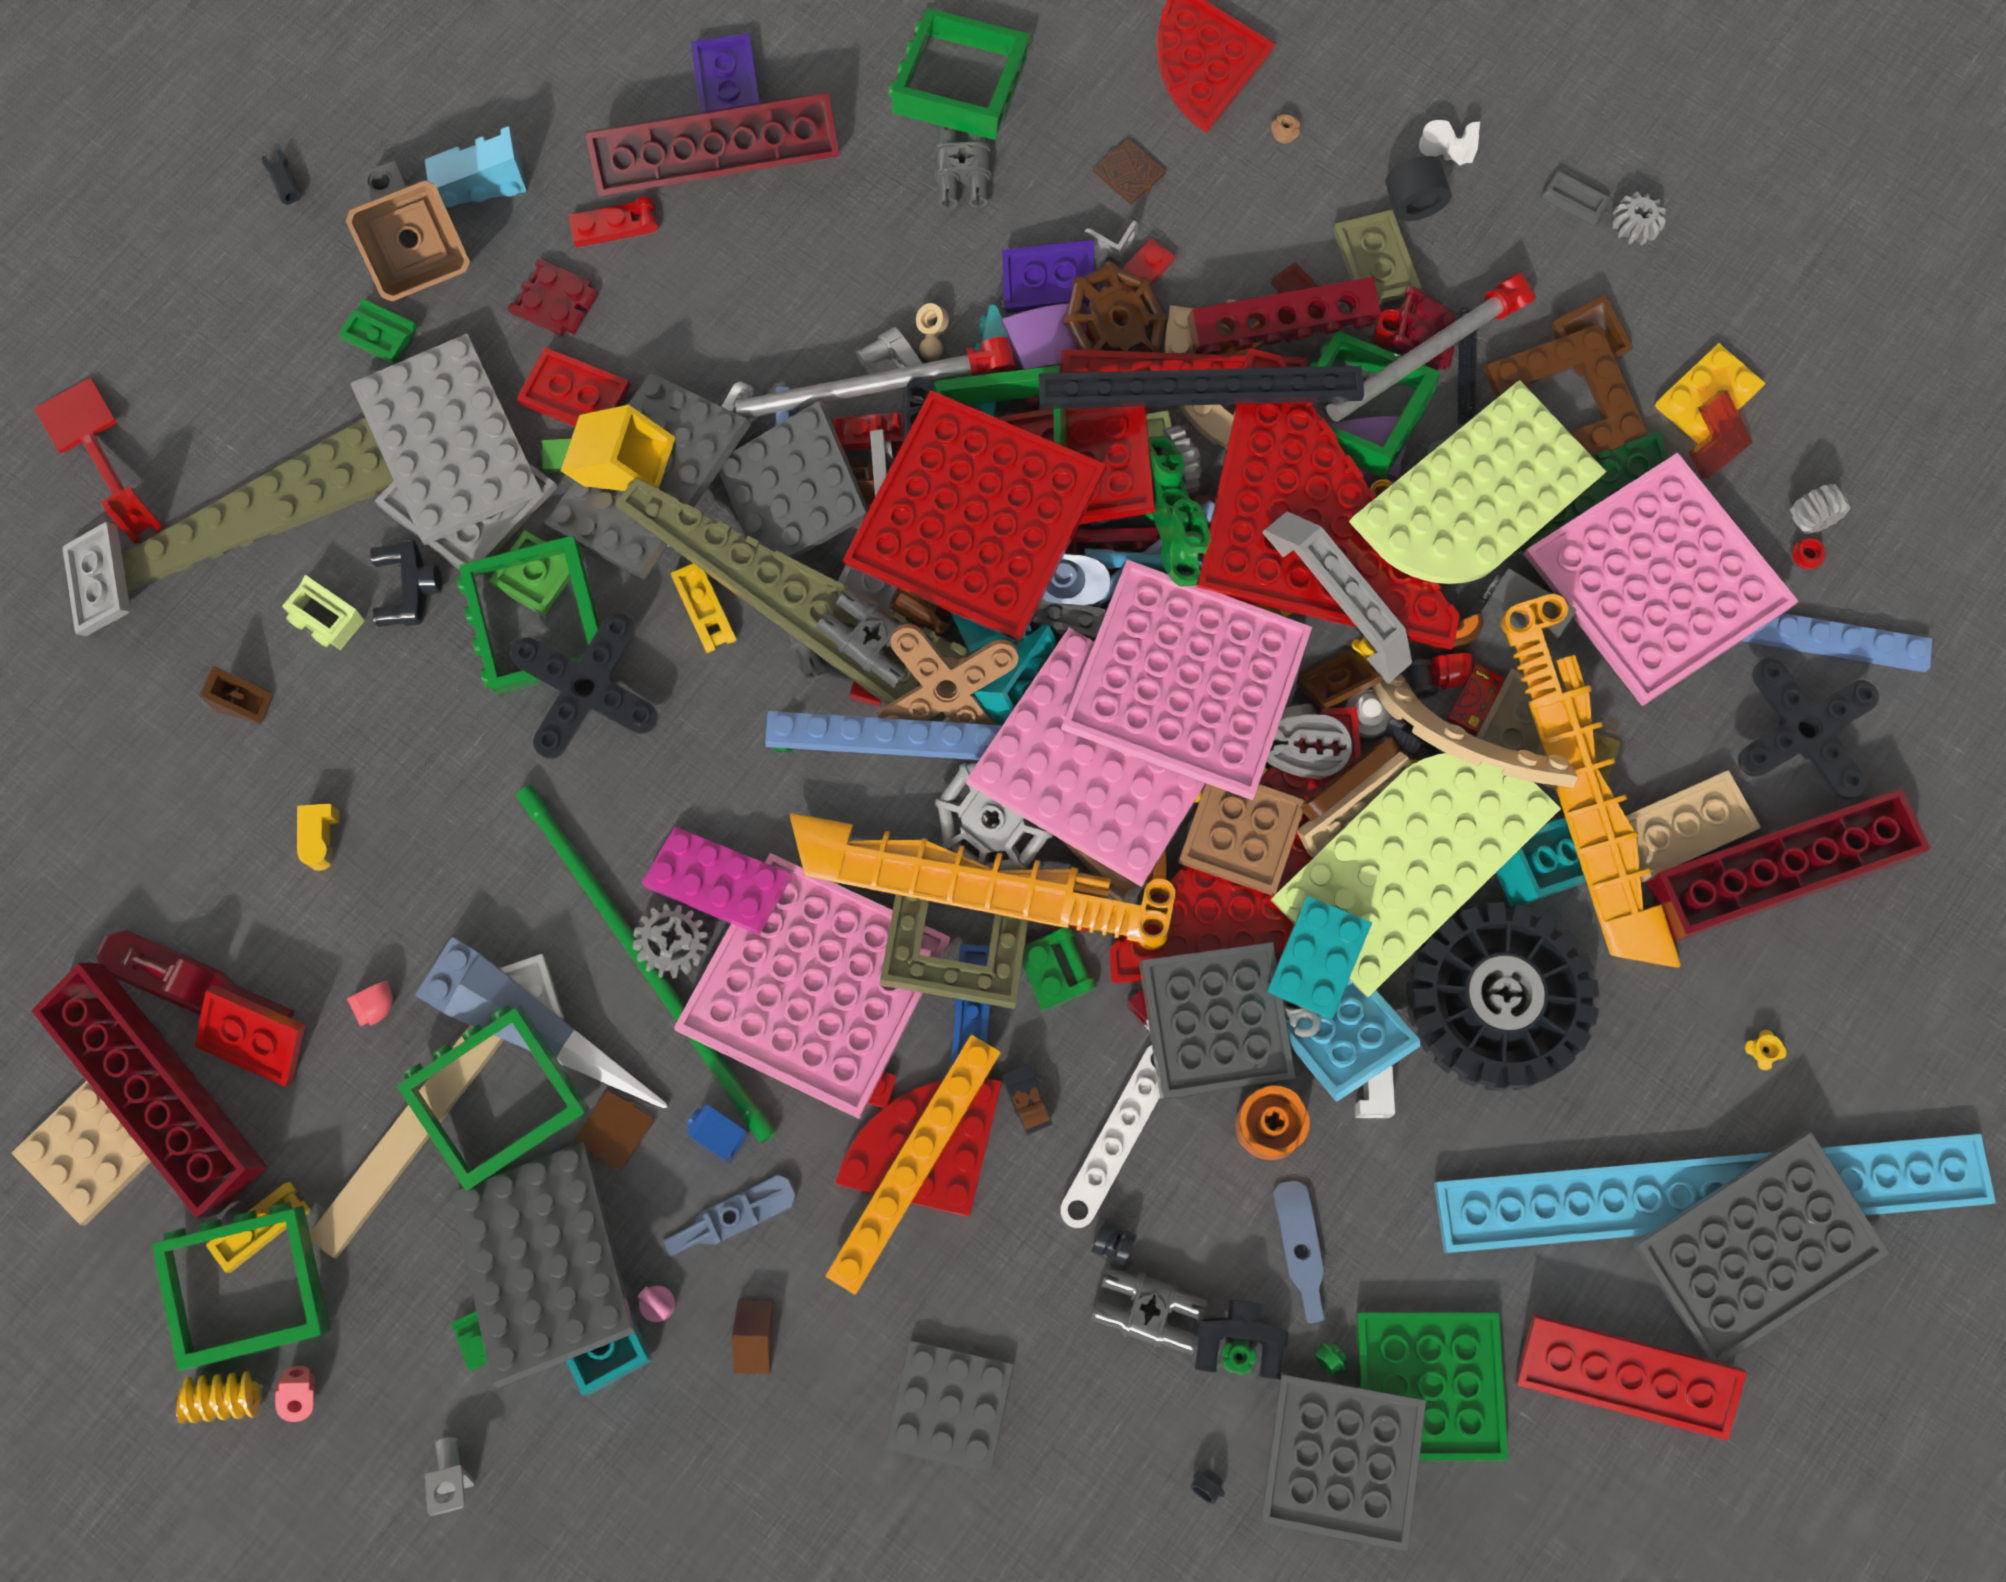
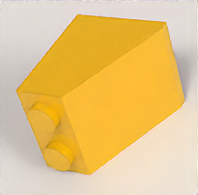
[561,405,675,491]

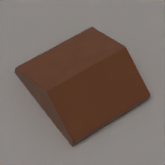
[1551,294,1634,377]
[1297,648,1383,709]

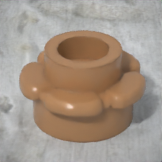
[1271,114,1300,144]

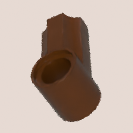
[889,588,955,637]

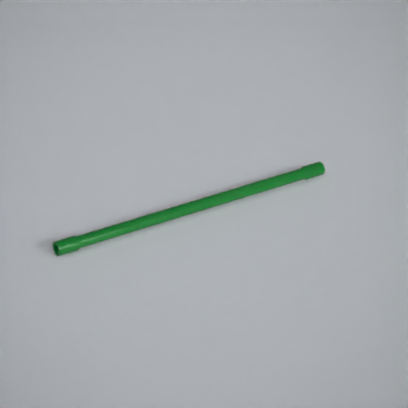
[516,785,777,1144]

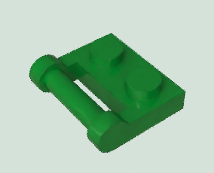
[1022,926,1097,1012]

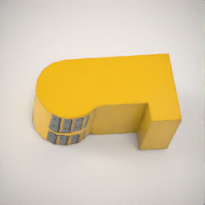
[297,804,340,871]

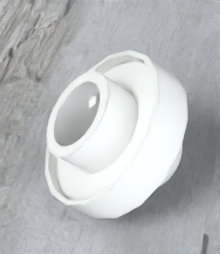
[1345,690,1392,738]

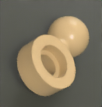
[916,303,949,362]

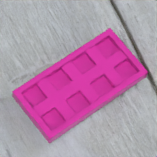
[642,827,791,935]

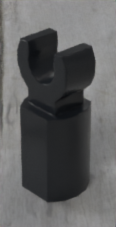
[262,150,301,205]

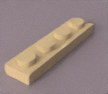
[1297,752,1411,858]

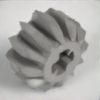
[1612,191,1666,246]
[1790,484,1850,534]

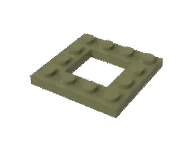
[879,894,1028,1009]

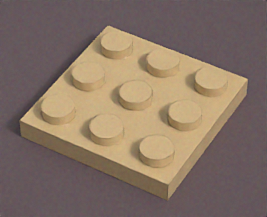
[12,1081,151,1226]

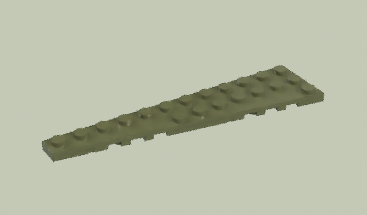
[122,418,394,592]
[616,478,970,722]

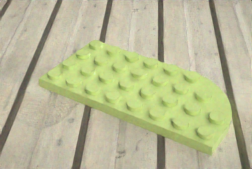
[1349,380,1606,584]
[1271,753,1561,997]

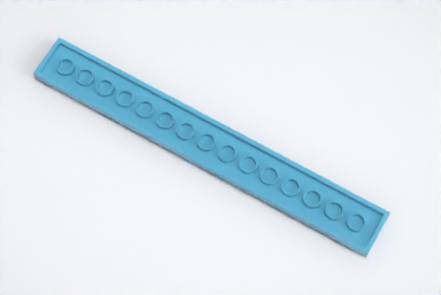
[1434,1134,1996,1254]

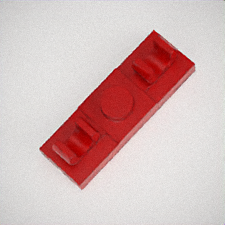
[831,413,902,451]

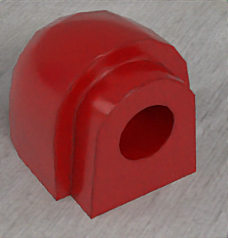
[1430,653,1473,689]

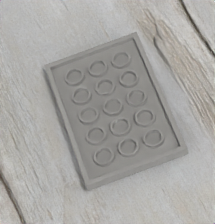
[350,334,543,546]

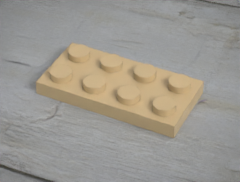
[1626,770,1761,883]

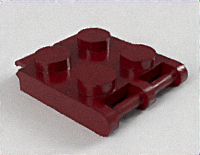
[507,259,598,336]
[1393,286,1456,370]

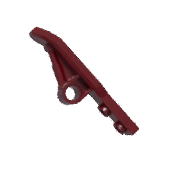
[1065,527,1158,555]
[95,930,296,1018]

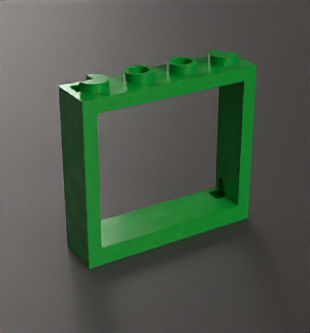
[888,8,1030,140]
[1310,331,1441,479]
[934,365,1067,448]
[457,535,600,695]
[396,1005,590,1191]
[152,1202,330,1371]

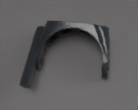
[1385,716,1441,756]

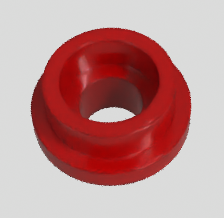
[1792,538,1825,570]

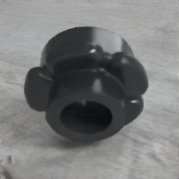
[1191,1470,1225,1504]

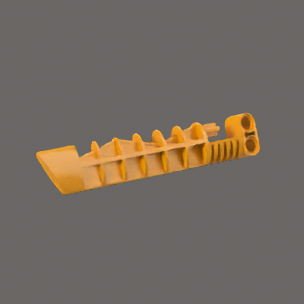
[1500,594,1681,968]
[790,813,1175,950]

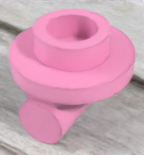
[637,1286,675,1322]

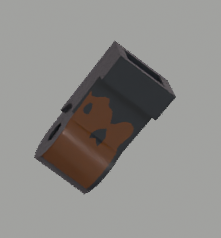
[1001,1063,1053,1135]

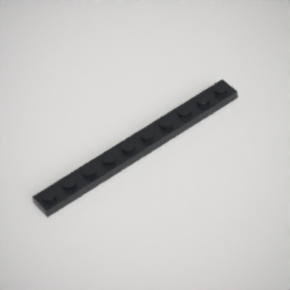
[1038,366,1364,409]

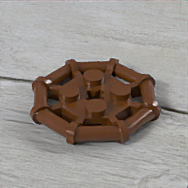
[1063,262,1168,353]

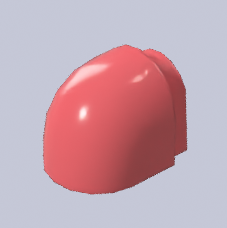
[347,981,393,1026]
[275,1366,315,1422]

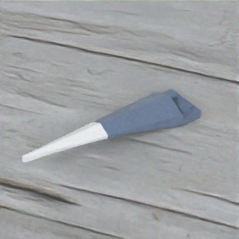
[415,937,668,1108]

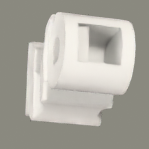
[1419,120,1480,165]

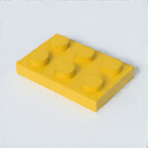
[1654,343,1766,447]

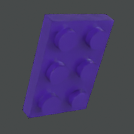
[691,33,760,112]
[1002,240,1097,313]

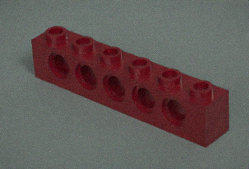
[1187,277,1381,355]

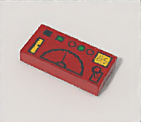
[1446,664,1505,735]

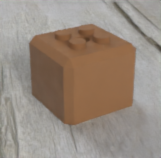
[346,180,470,302]

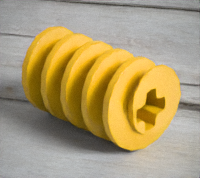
[176,1371,261,1424]

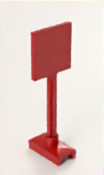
[34,377,163,544]

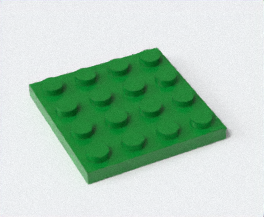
[1356,1313,1508,1461]

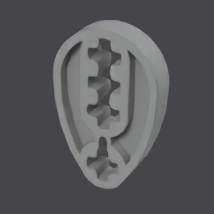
[1266,715,1352,780]

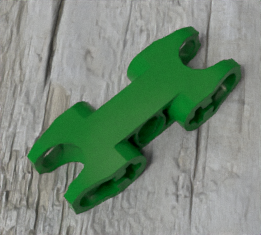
[1145,436,1211,587]

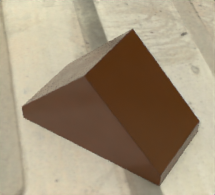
[199,666,273,724]
[732,1300,773,1374]

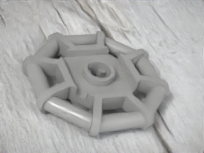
[935,762,1053,870]

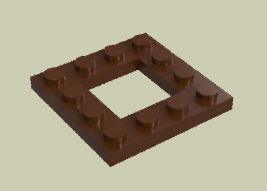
[1484,324,1648,457]

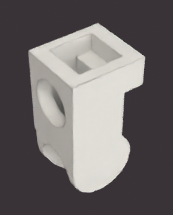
[1355,1066,1395,1118]

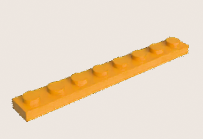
[825,1035,1001,1295]

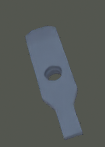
[663,1175,797,1257]
[1273,1180,1325,1323]

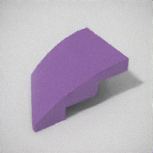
[1002,303,1088,370]
[1330,416,1407,489]

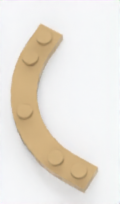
[1164,305,1233,448]
[1372,674,1578,788]

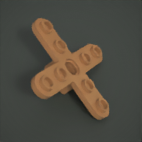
[877,624,1018,725]

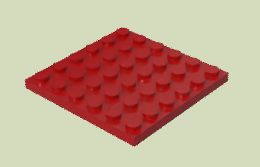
[843,390,1107,642]

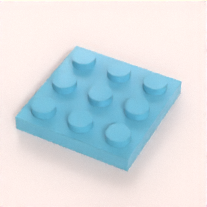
[1285,980,1421,1102]

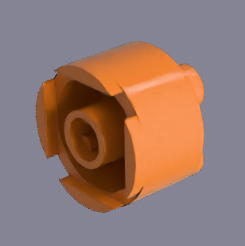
[1235,1086,1310,1160]

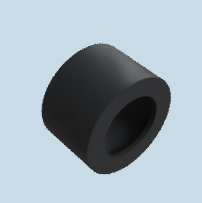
[1385,156,1452,221]

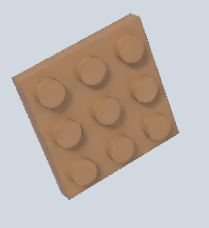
[1179,783,1306,896]

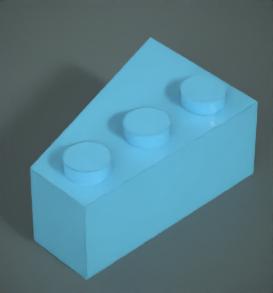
[425,126,527,207]

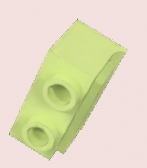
[282,575,365,650]

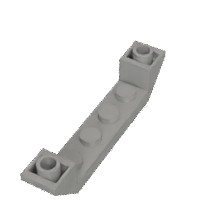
[1262,511,1412,684]

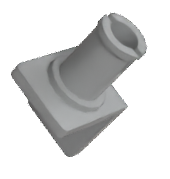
[1084,220,1139,270]
[425,1437,474,1516]

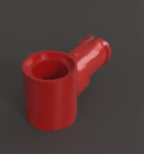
[1373,302,1414,349]

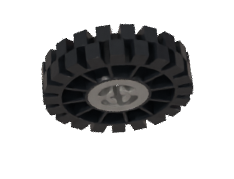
[1406,902,1600,1092]

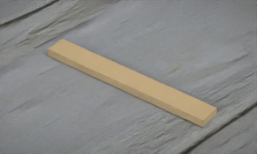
[310,1025,504,1259]

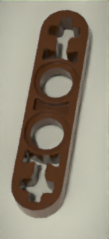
[1300,735,1401,821]

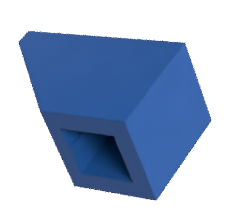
[686,1104,749,1164]

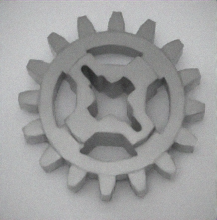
[1159,425,1202,494]
[633,904,707,978]

